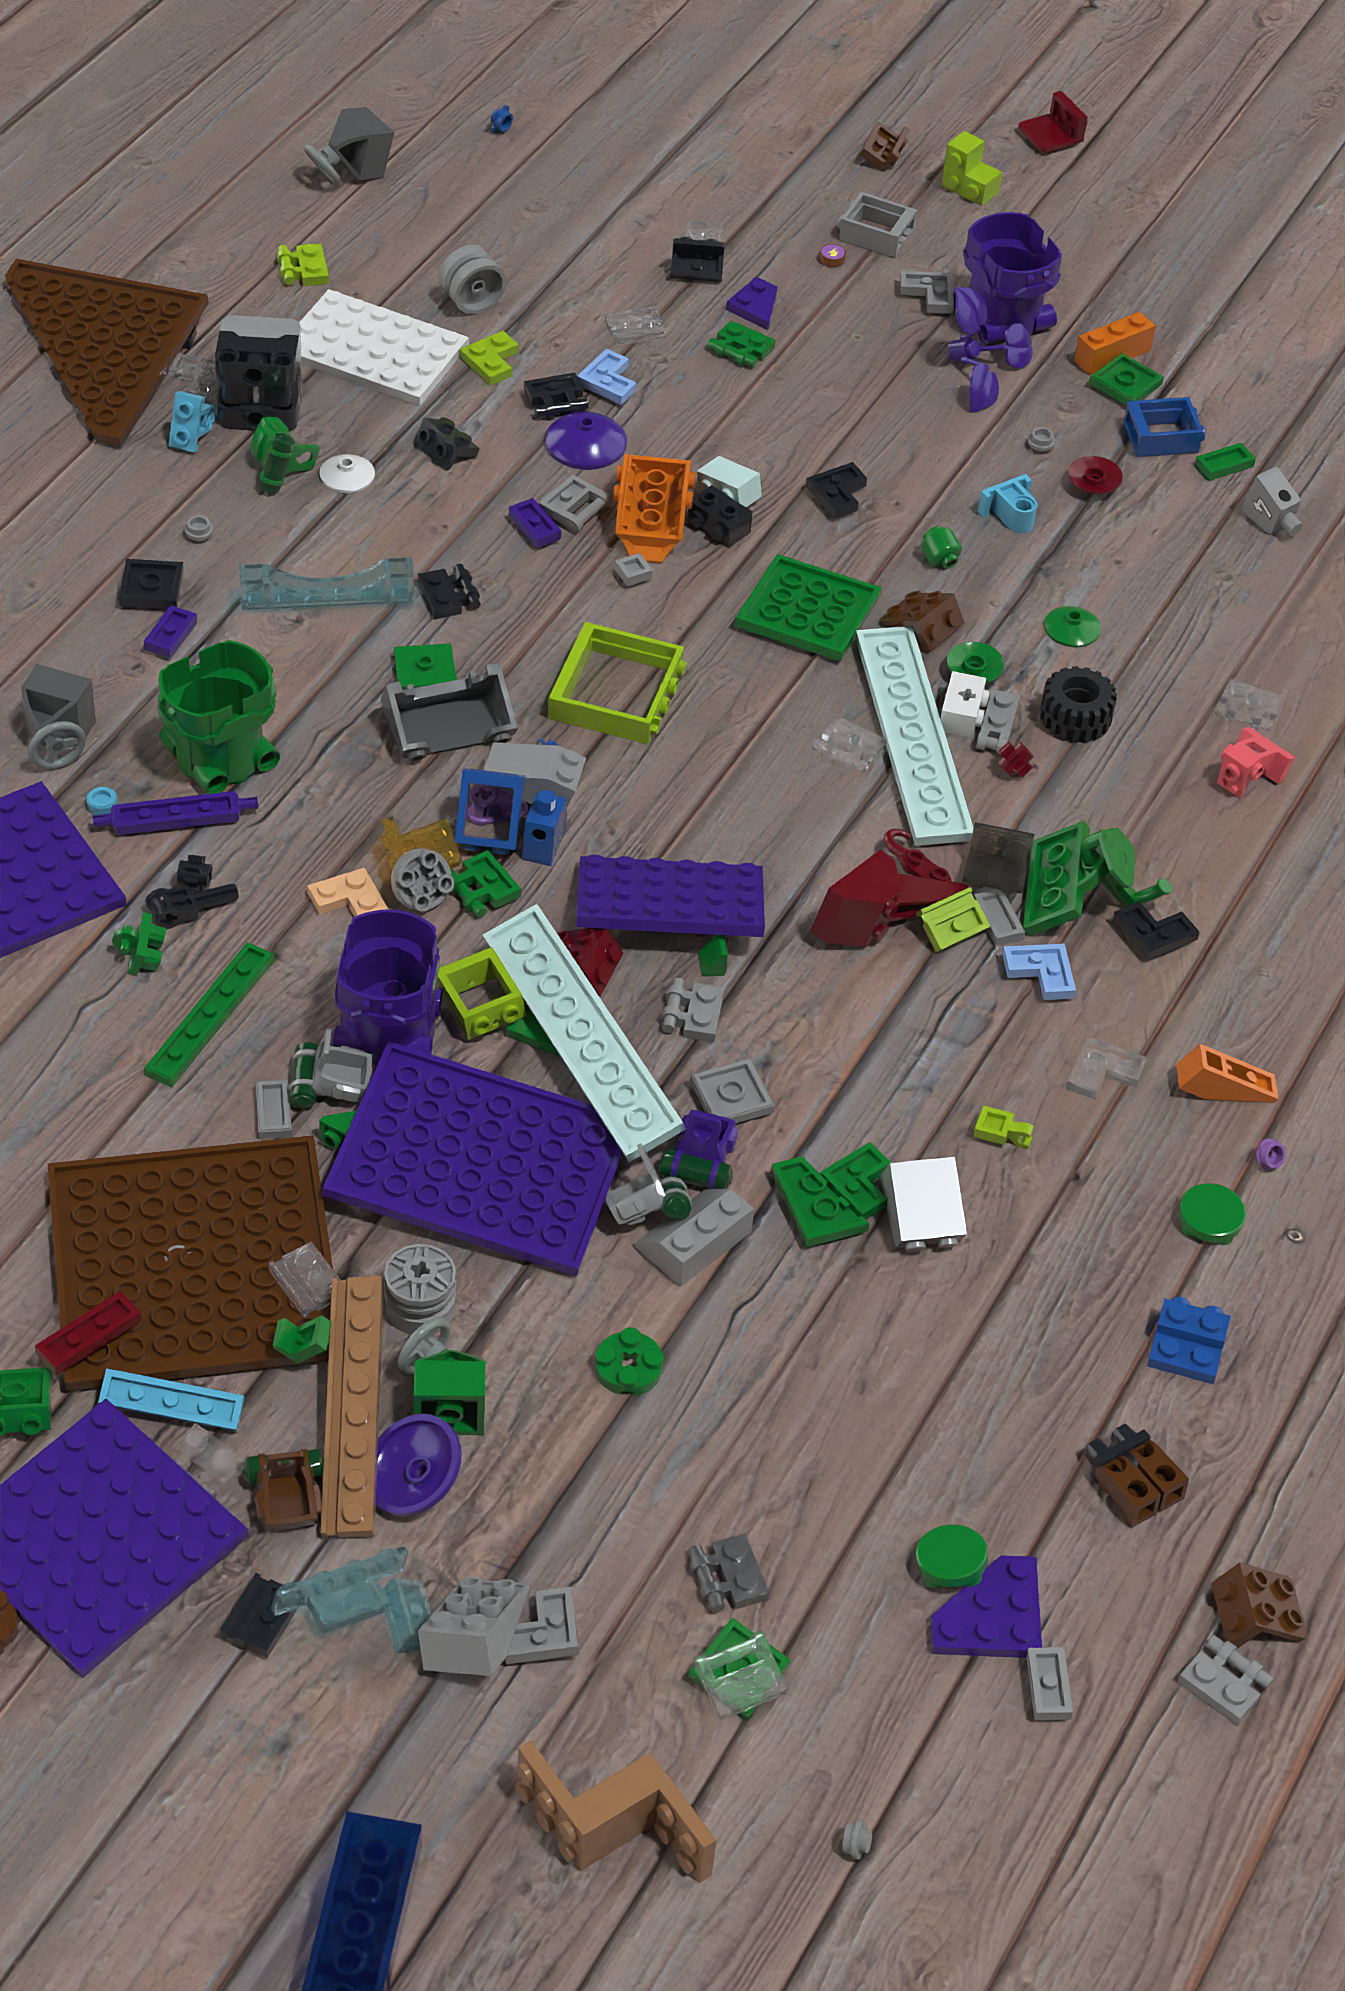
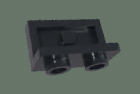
[670,237,725,282]
[414,417,480,469]

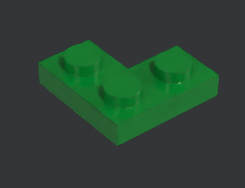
[820,1142,891,1219]

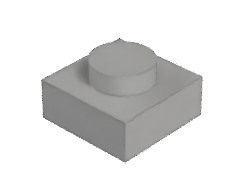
[614,553,653,586]

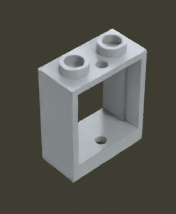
[837,192,917,258]

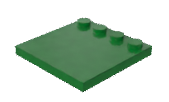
[735,554,882,661]

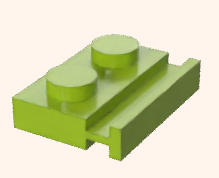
[916,887,991,953]

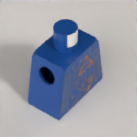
[522,790,567,866]

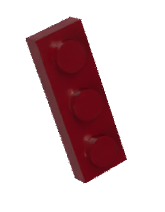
[35,1291,142,1376]

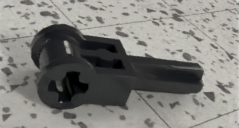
[145,884,239,930]

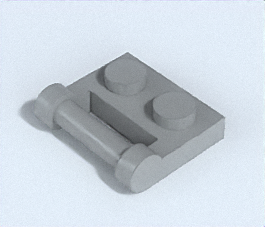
[539,474,612,534]

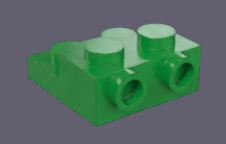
[0,1367,52,1437]

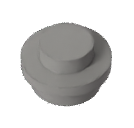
[1028,427,1055,452]
[185,515,213,541]
[843,1820,872,1860]

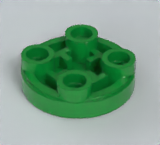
[1179,1183,1246,1245]
[916,1524,988,1588]

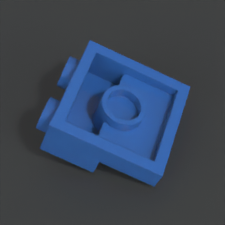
[1147,1297,1231,1384]

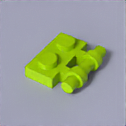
[277,244,329,286]

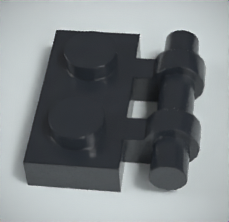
[524,372,589,419]
[418,564,481,620]

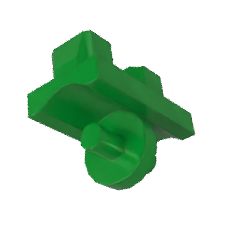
[112,912,166,976]

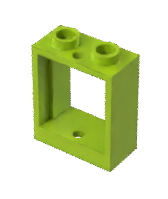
[437,947,526,1040]

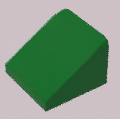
[698,935,728,977]

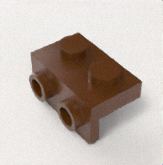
[859,121,909,171]

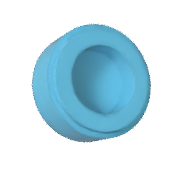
[87,787,118,815]

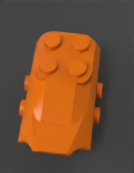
[613,454,695,564]

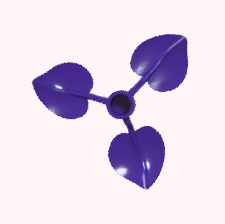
[948,287,1033,412]

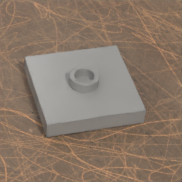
[690,1059,774,1123]

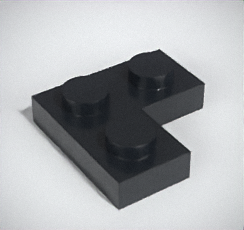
[806,462,867,519]
[1113,901,1199,961]

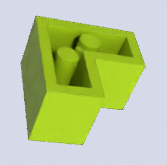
[941,131,1002,206]

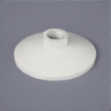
[319,454,375,493]

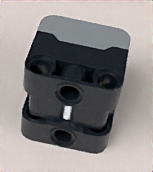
[215,315,303,432]

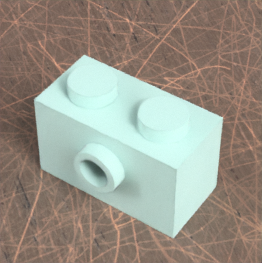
[697,456,762,507]

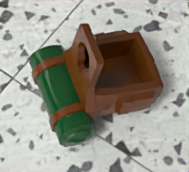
[242,1449,324,1530]

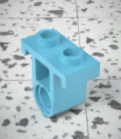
[169,391,216,452]
[978,474,1038,533]

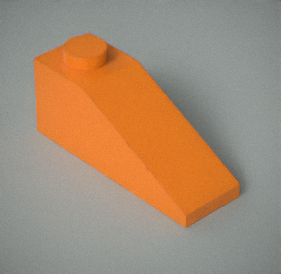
[1176,1044,1279,1103]

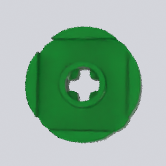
[595,1327,664,1395]

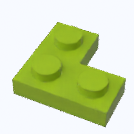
[460,330,518,386]

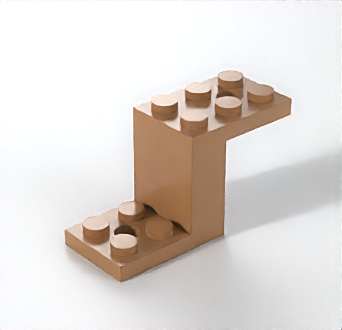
[515,1741,717,1883]

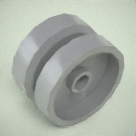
[439,245,506,314]

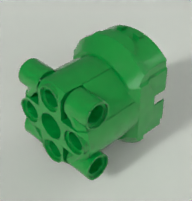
[157,640,280,794]

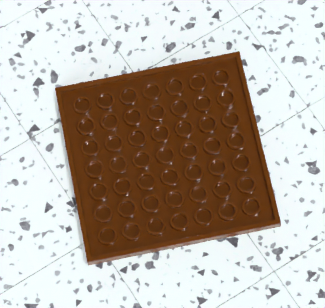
[47,1135,334,1391]

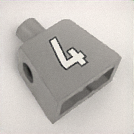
[1241,466,1303,536]

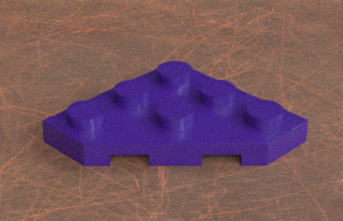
[931,1555,1042,1658]

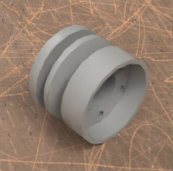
[384,1244,456,1335]

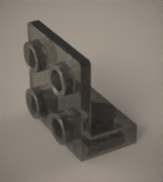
[962,822,1035,894]

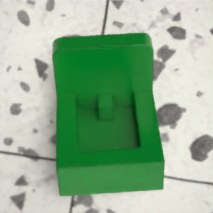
[273,1315,331,1364]

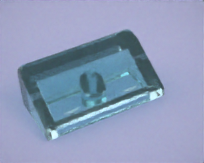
[379,1578,432,1653]

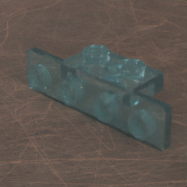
[271,1546,408,1634]

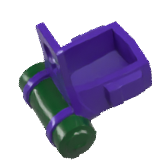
[658,1110,738,1189]

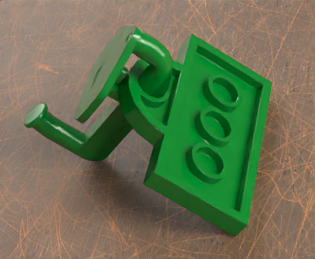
[1023,821,1172,936]

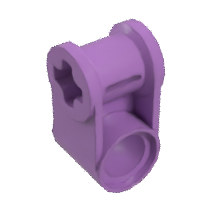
[467,785,528,825]

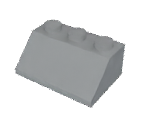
[634,1189,754,1287]

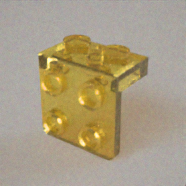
[380,816,462,871]

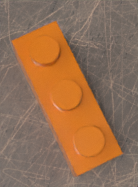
[1074,312,1156,375]

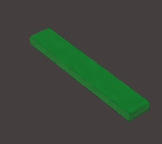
[144,942,274,1088]

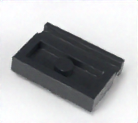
[220,1573,303,1658]

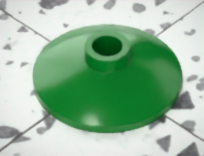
[1044,606,1101,648]
[947,642,1004,683]

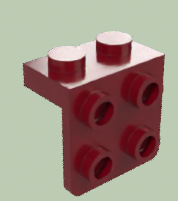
[1018,91,1088,153]
[557,928,624,997]

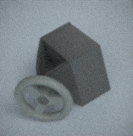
[303,107,395,184]
[21,664,96,769]

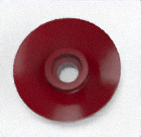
[1068,456,1123,494]

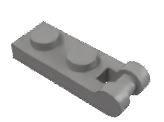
[976,689,1020,754]

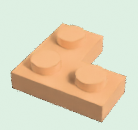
[307,867,389,917]

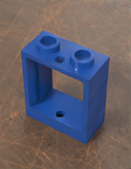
[1123,397,1205,457]
[454,768,526,854]

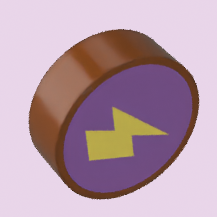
[820,244,846,267]

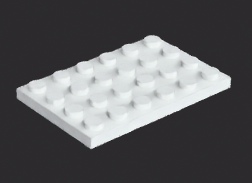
[299,289,469,406]

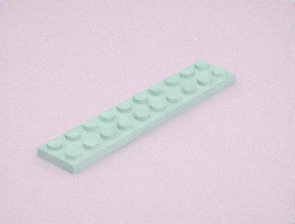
[855,626,975,846]
[483,904,686,1162]

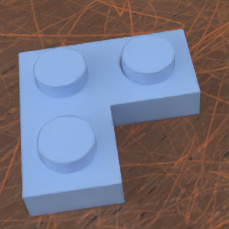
[577,349,636,405]
[1002,944,1076,1000]

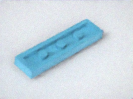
[98,1368,245,1432]

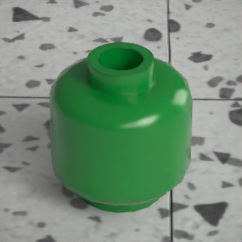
[921,526,962,569]

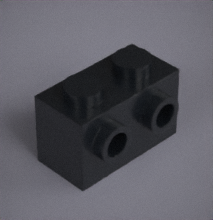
[687,485,753,548]

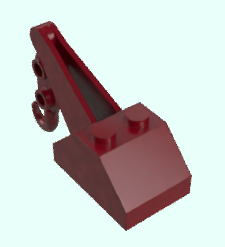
[810,828,972,947]

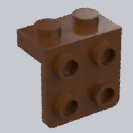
[880,591,965,652]
[1211,1562,1307,1649]

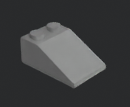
[483,742,586,807]

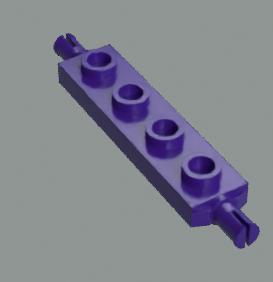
[92,791,259,835]

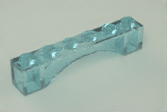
[239,557,414,610]

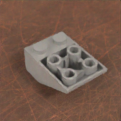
[418,1577,529,1676]

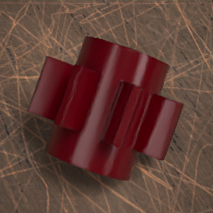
[997,741,1034,777]

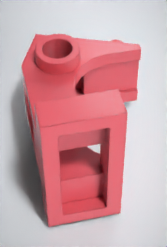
[1217,727,1295,798]

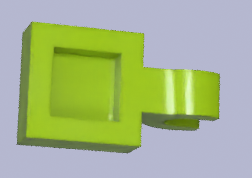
[974,1105,1034,1149]

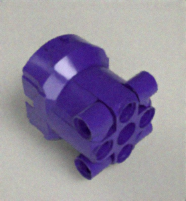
[953,212,1062,345]
[333,910,443,1065]

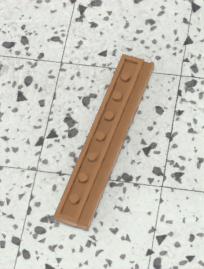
[321,1276,384,1539]

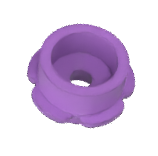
[1256,1138,1286,1170]

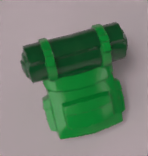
[251,417,320,493]

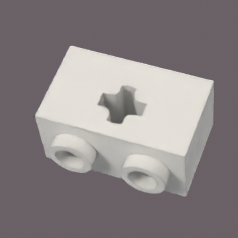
[941,671,990,738]

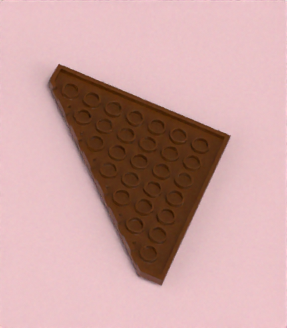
[5,259,209,446]

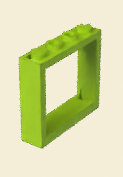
[548,622,687,744]

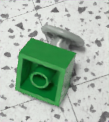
[398,1317,485,1435]

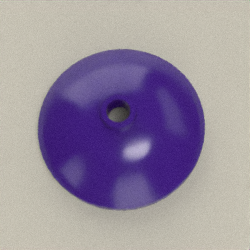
[545,411,627,470]
[376,1414,462,1516]

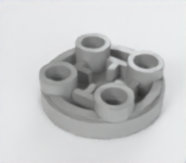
[391,848,454,912]

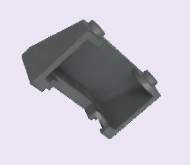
[381,662,518,762]

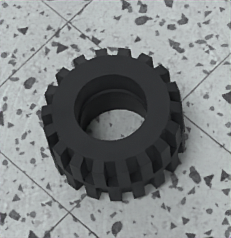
[1040,666,1117,742]

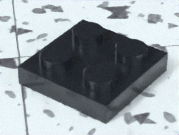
[119,559,184,609]

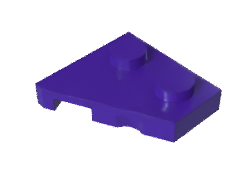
[726,277,778,330]

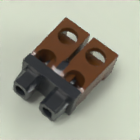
[1085,1423,1189,1528]

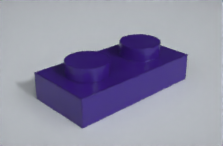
[509,498,561,548]
[143,605,197,658]

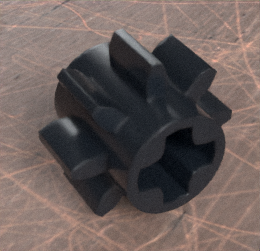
[177,855,213,892]

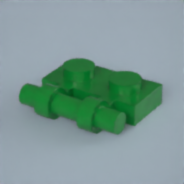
[707,320,776,367]
[450,850,521,918]

